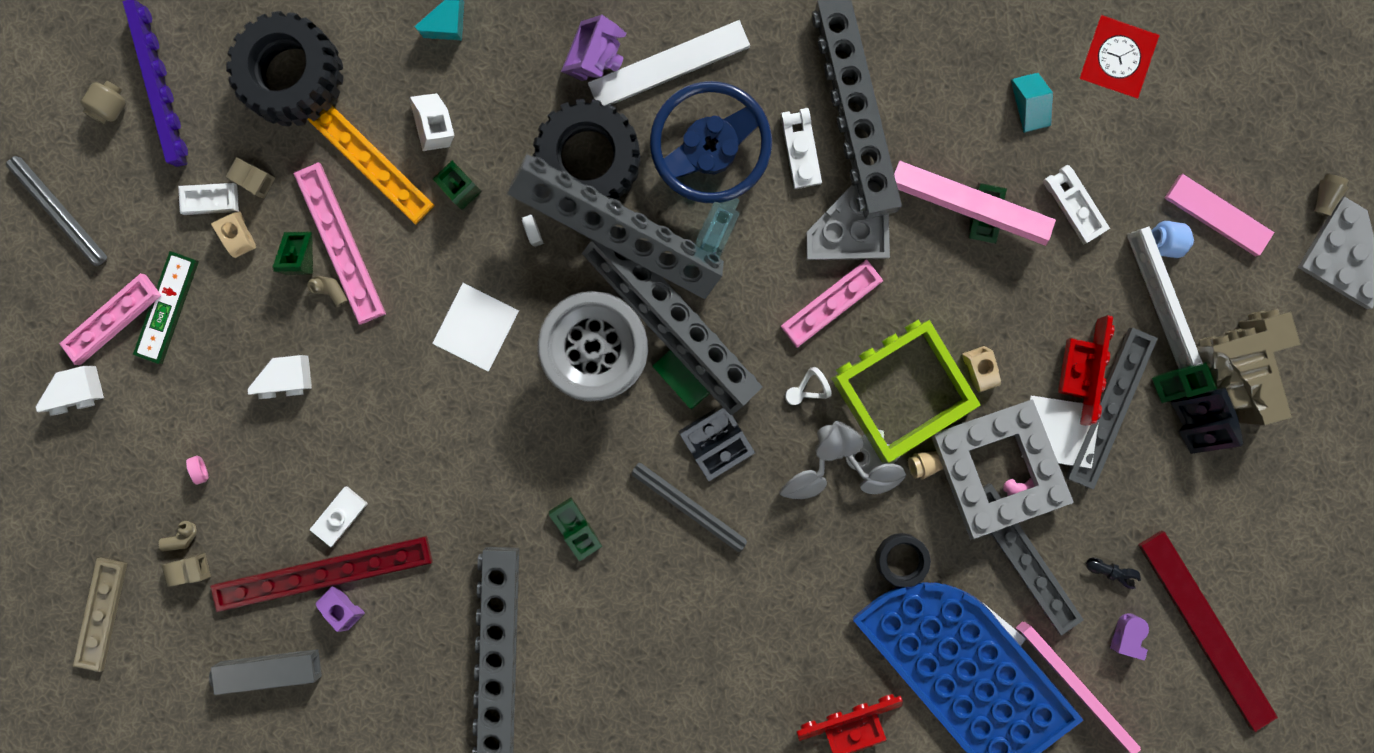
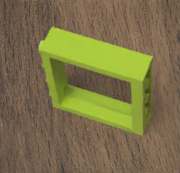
[831,319,981,463]

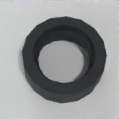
[876,533,931,588]

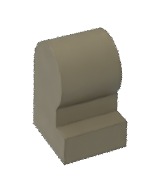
[226,157,275,199]
[162,553,211,587]

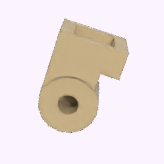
[211,212,256,258]
[962,346,1001,392]

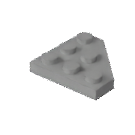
[806,181,890,260]
[1298,197,1374,309]

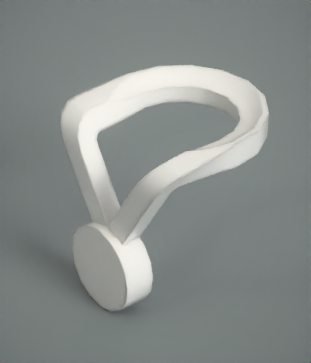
[785,367,832,405]

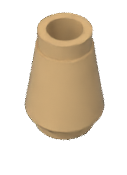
[908,451,943,480]

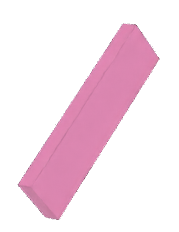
[1165,174,1275,256]
[780,259,883,348]
[59,273,161,365]

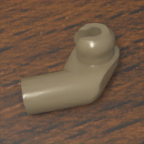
[307,276,348,307]
[159,521,197,552]

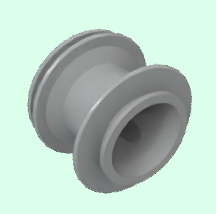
[538,292,648,401]

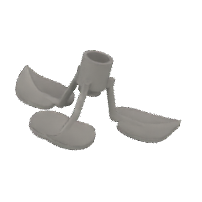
[779,421,906,499]

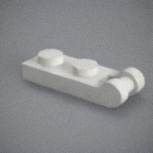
[781,108,822,189]
[1043,165,1110,244]

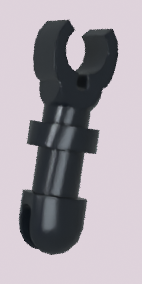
[1086,557,1141,589]

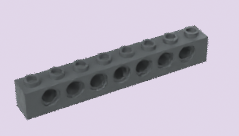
[812,0,902,219]
[507,154,724,299]
[582,240,762,415]
[472,547,519,753]

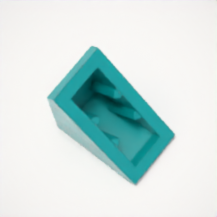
[414,0,464,40]
[1011,73,1053,132]

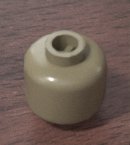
[81,81,126,124]

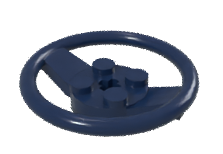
[650,81,772,203]

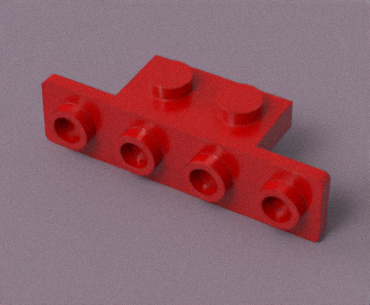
[1058,315,1115,426]
[796,694,903,753]

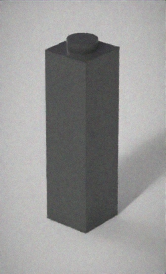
[209,649,322,695]

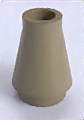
[1314,174,1349,217]

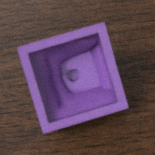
[561,15,626,81]

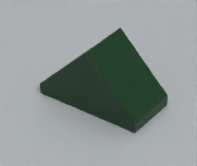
[433,160,482,210]
[272,232,313,275]

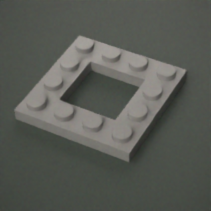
[931,399,1074,540]

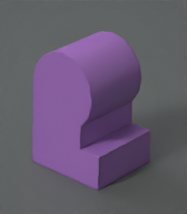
[316,586,365,632]
[1110,613,1149,660]

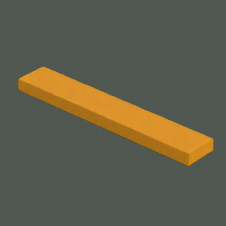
[307,106,435,225]

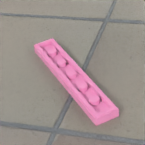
[894,161,1056,246]
[293,162,386,325]
[1016,621,1141,753]

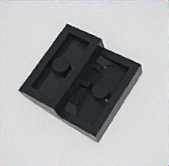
[1171,388,1243,454]
[678,405,755,481]

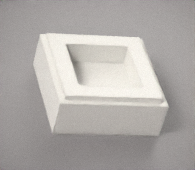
[522,215,544,247]

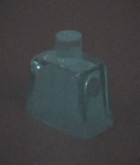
[696,198,740,258]

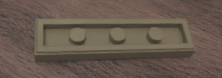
[73,557,127,672]

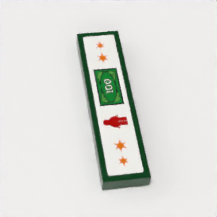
[133,251,199,364]

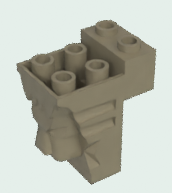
[1196,309,1300,425]

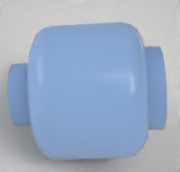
[1151,221,1194,258]

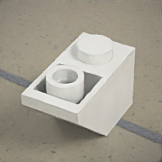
[409,93,454,151]
[248,355,312,399]
[36,366,104,416]

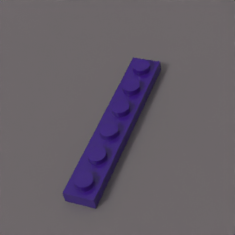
[123,0,188,167]

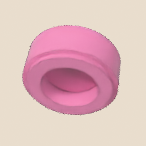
[186,456,208,485]

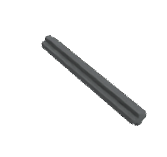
[6,156,107,266]
[631,463,747,552]

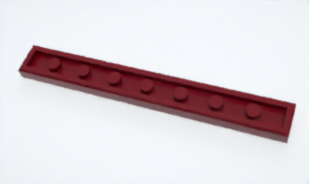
[1138,531,1278,732]
[210,536,433,612]

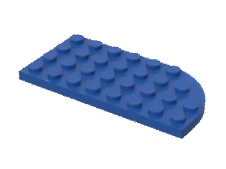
[853,582,1083,753]

